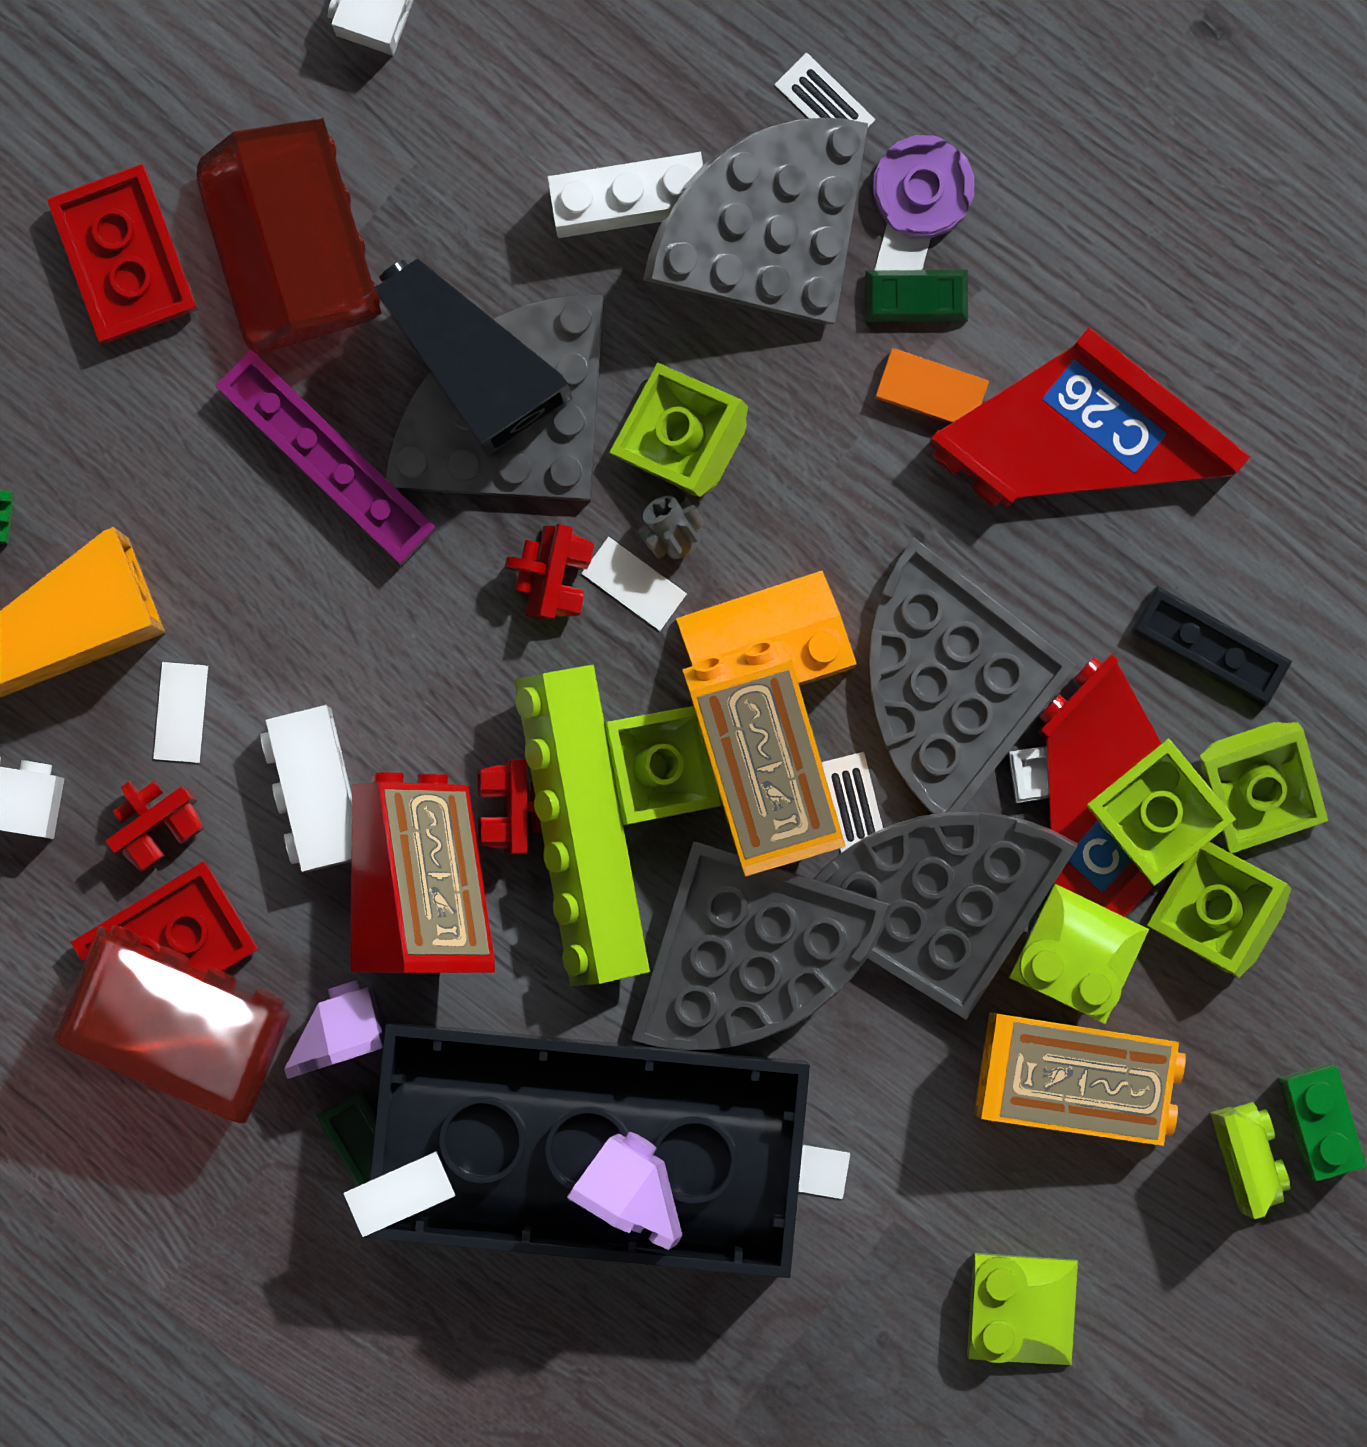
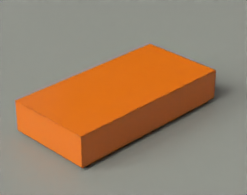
[875,348,989,424]

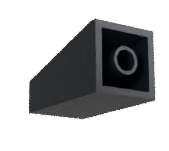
[374,258,573,457]

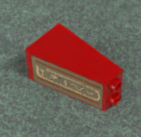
[350,772,495,973]

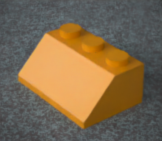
[676,571,857,686]

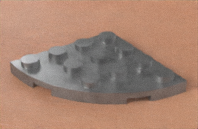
[643,117,868,325]
[386,295,604,501]
[869,538,1076,814]
[813,812,1078,1020]
[632,842,892,1050]

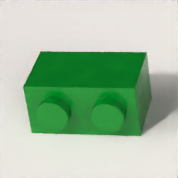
[1278,1064,1367,1181]

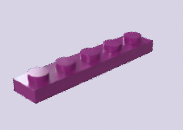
[215,349,437,565]

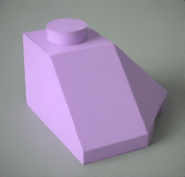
[284,980,385,1079]
[567,1132,682,1250]

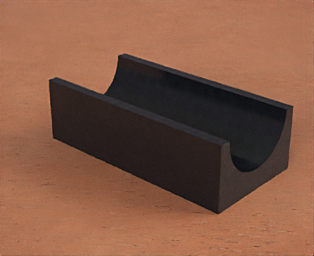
[365,1022,810,1278]

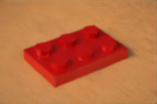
[47,163,198,345]
[71,861,260,1031]

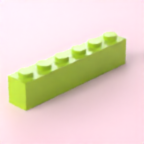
[514,664,650,986]

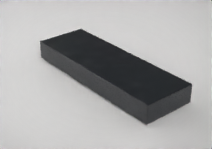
[1130,586,1292,707]

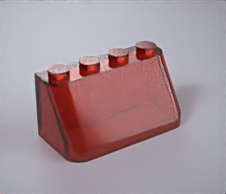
[197,118,382,353]
[53,925,290,1123]

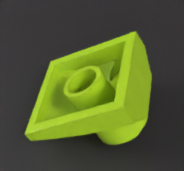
[609,362,748,497]
[604,706,721,825]
[1200,722,1328,854]
[1087,738,1236,886]
[1147,842,1292,978]
[1009,884,1149,1024]
[1210,1102,1291,1219]
[967,1253,1078,1365]

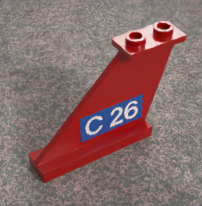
[928,327,1251,508]
[1037,654,1162,917]

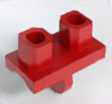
[504,524,594,619]
[477,759,542,854]
[106,780,204,872]

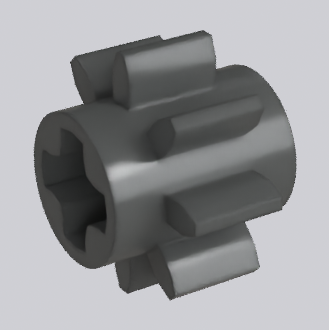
[638,495,706,559]

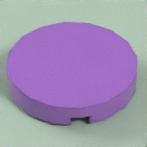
[873,135,974,238]

